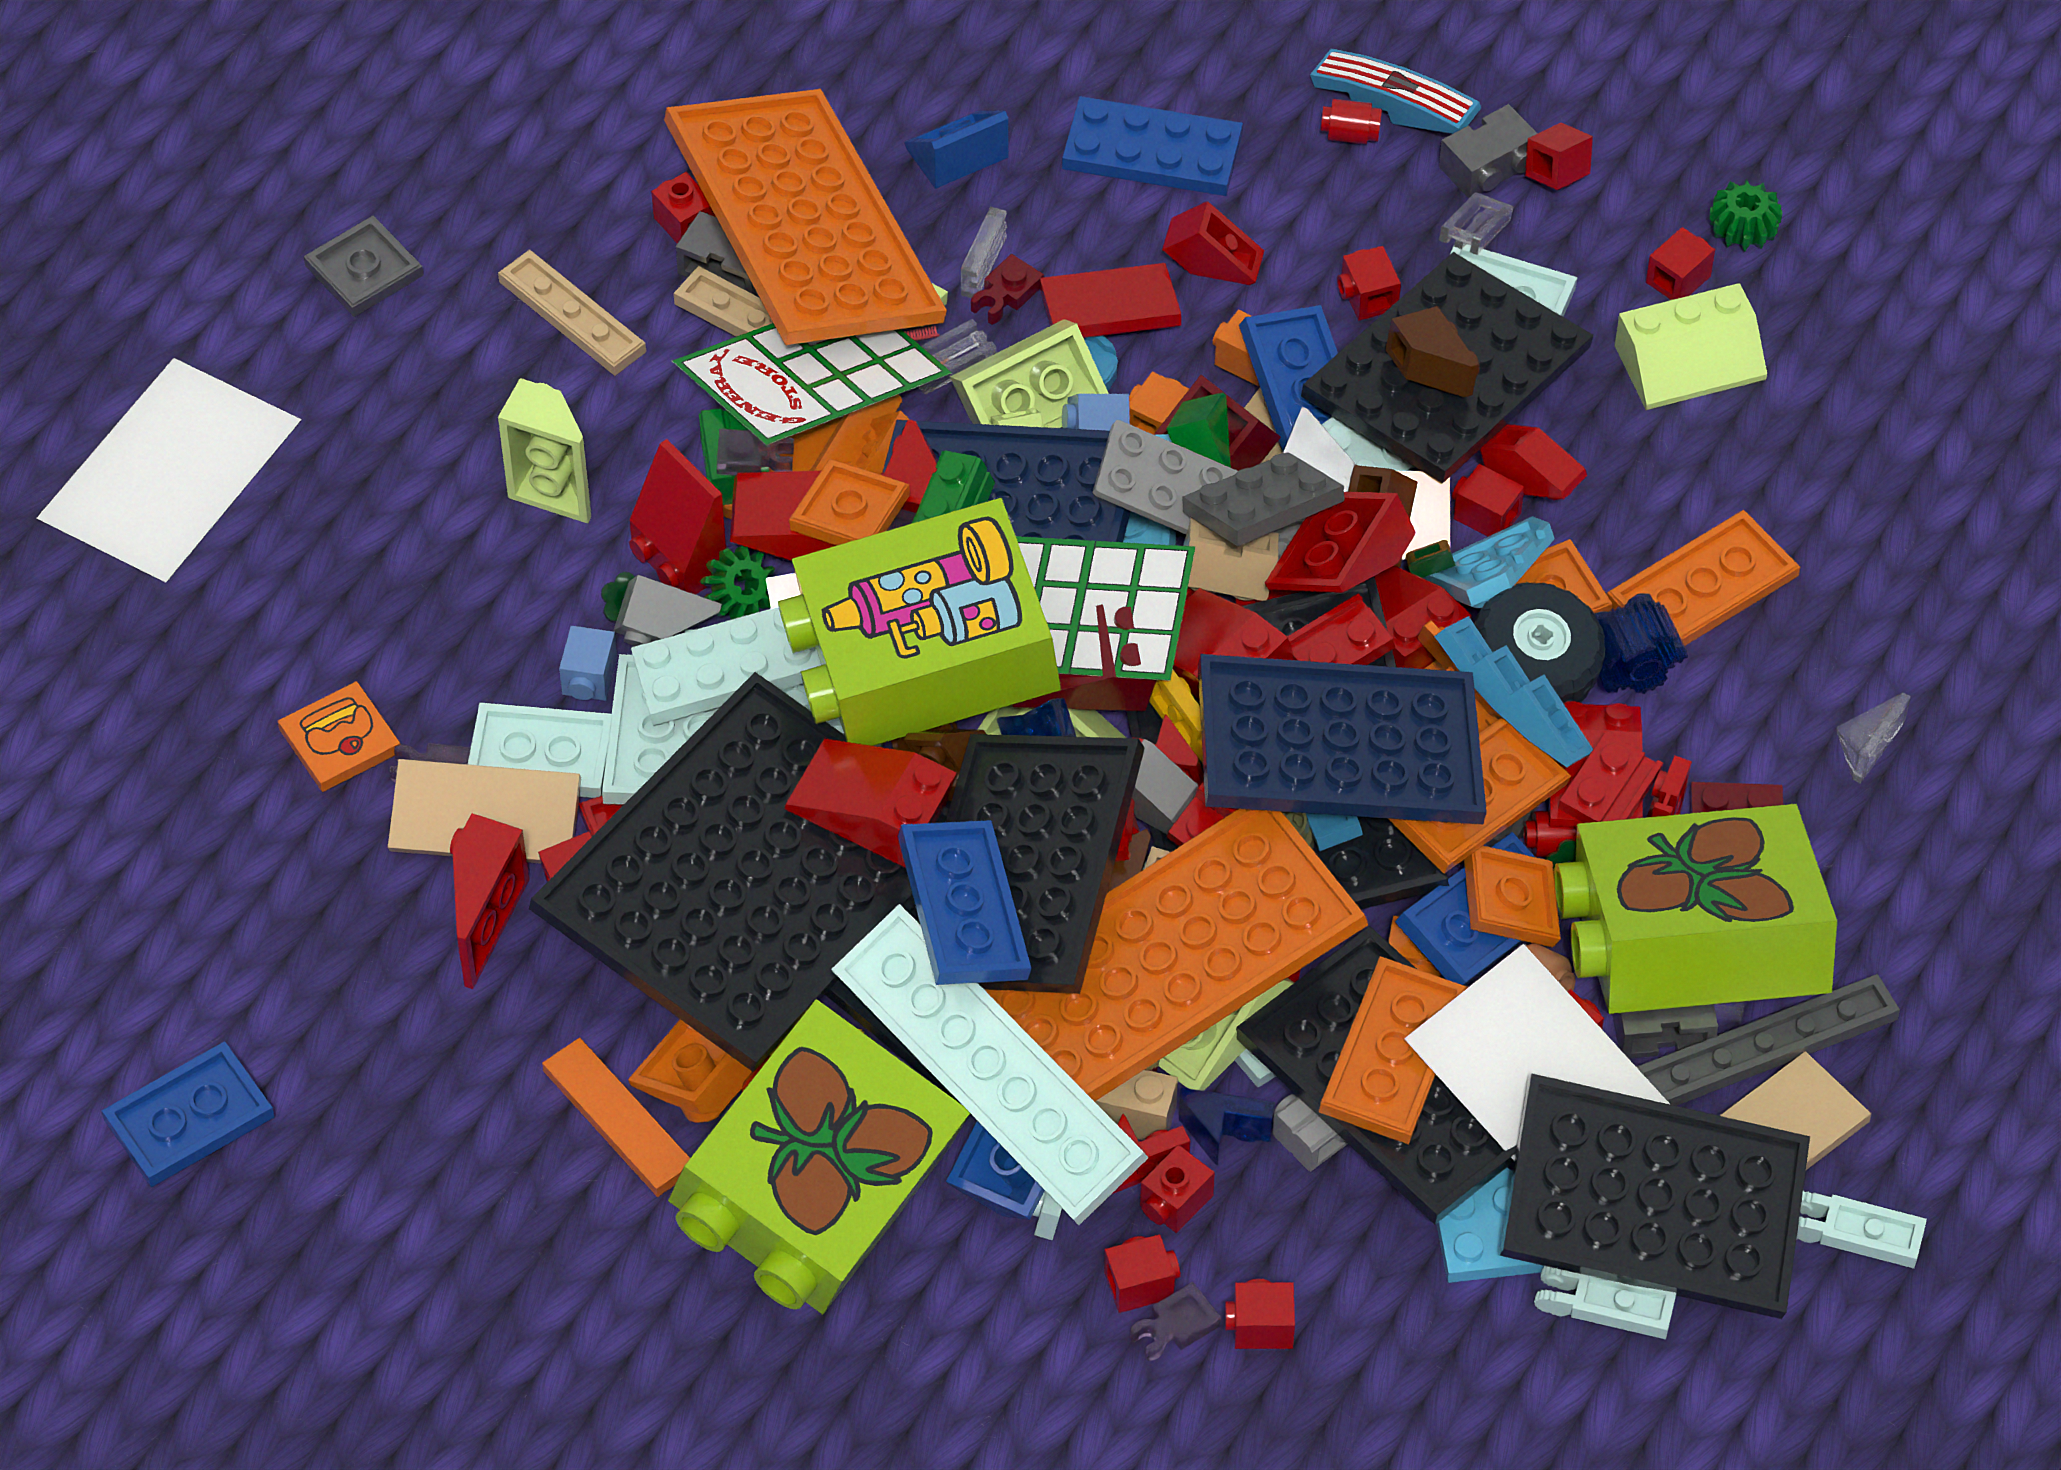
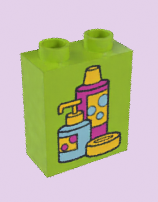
[777,497,1061,746]

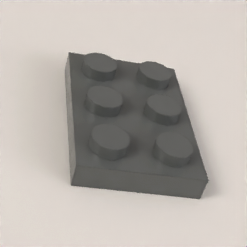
[1182,452,1344,547]

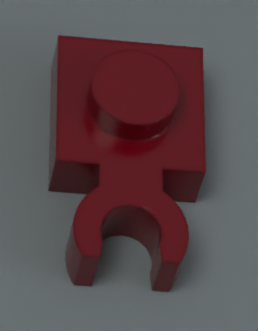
[971,254,1044,325]

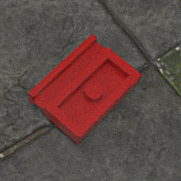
[1287,593,1396,665]
[1558,731,1664,823]
[1647,756,1692,817]

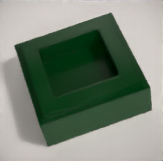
[1406,539,1456,578]

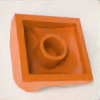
[628,1019,752,1123]

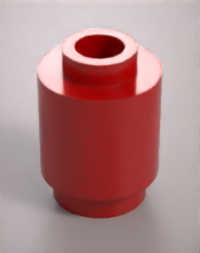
[1320,99,1382,145]
[1523,811,1577,857]

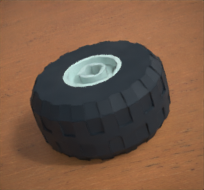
[1474,582,1606,703]

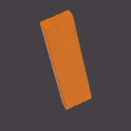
[542,1037,690,1197]

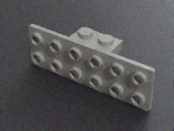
[1093,420,1305,562]

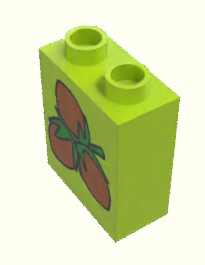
[1554,804,1837,1014]
[668,999,970,1315]

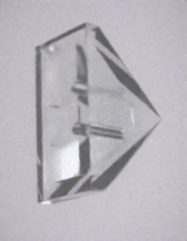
[1836,693,1911,784]

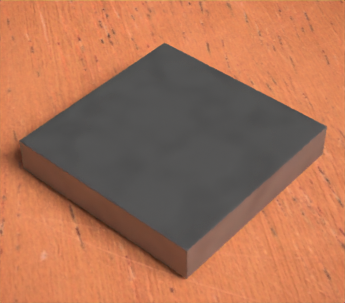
[304,216,424,317]

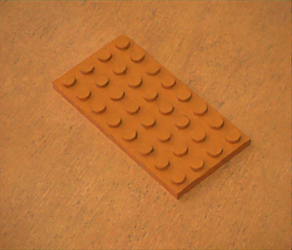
[664,89,947,345]
[984,809,1368,1102]

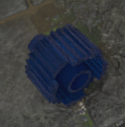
[1595,593,1688,694]

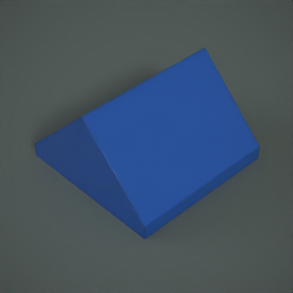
[904,111,1009,189]
[946,1121,1045,1220]

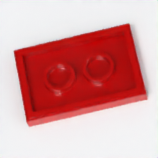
[1040,263,1182,338]

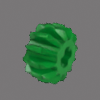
[1709,179,1783,252]
[700,546,775,620]

